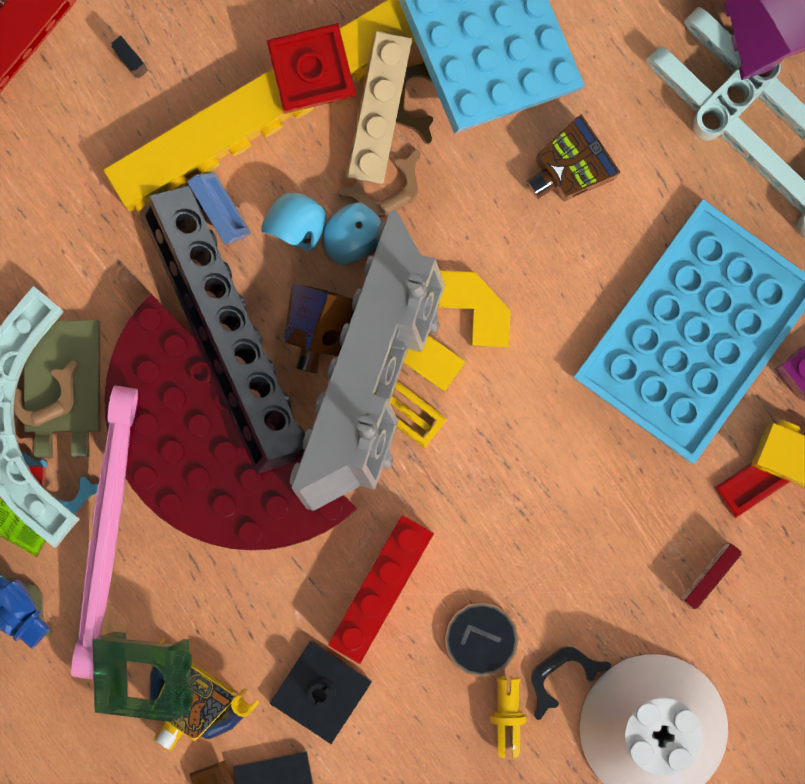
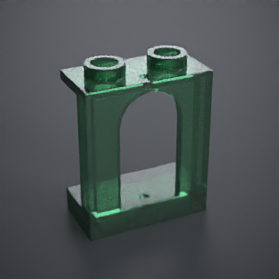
[92,632,193,722]

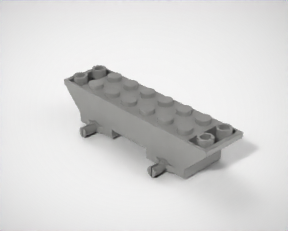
[290,210,445,511]

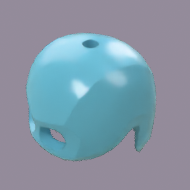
[261,192,327,252]
[322,202,381,266]

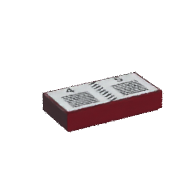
[680,543,742,609]

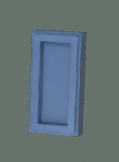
[187,172,251,244]

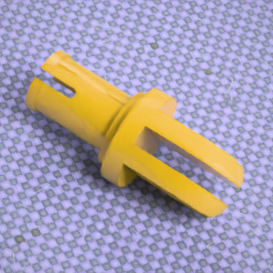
[490,676,527,759]

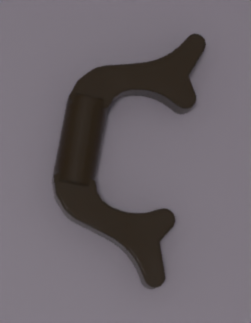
[396,62,433,144]

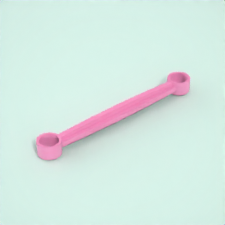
[71,385,138,680]

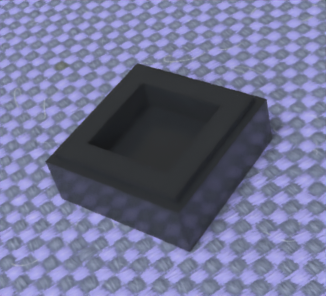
[111,35,148,78]

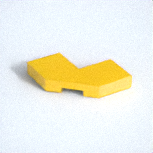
[438,270,511,348]

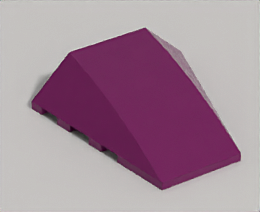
[723,0,805,81]

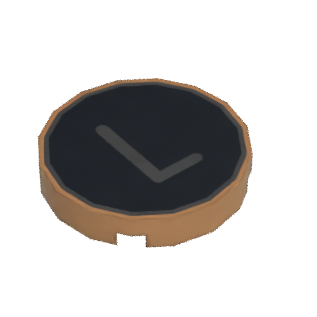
[444,602,519,677]

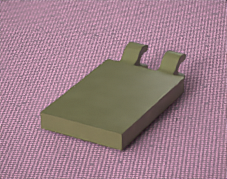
[24,320,100,458]

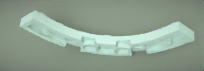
[0,286,80,548]

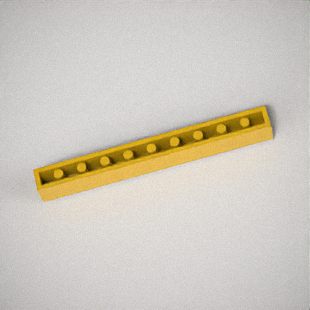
[104,0,416,213]

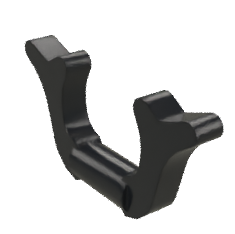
[531,646,611,720]

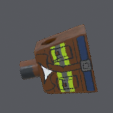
[526,114,620,201]

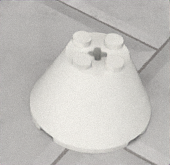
[579,654,728,784]

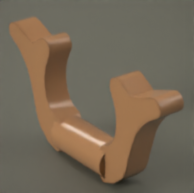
[338,150,420,217]
[14,361,79,427]

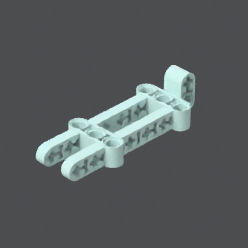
[646,7,805,239]

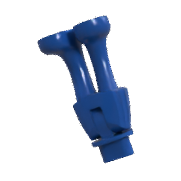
[0,573,50,649]

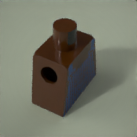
[284,283,354,374]

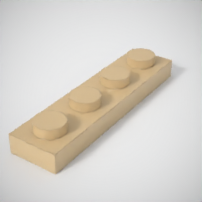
[346,31,412,184]

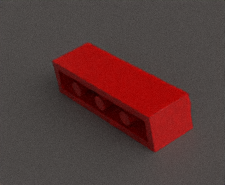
[0,0,76,93]
[327,515,434,664]

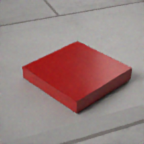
[266,23,356,114]

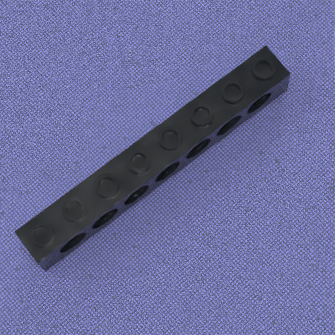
[140,186,305,474]

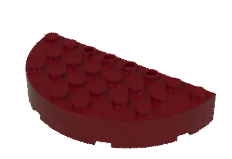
[104,294,358,551]

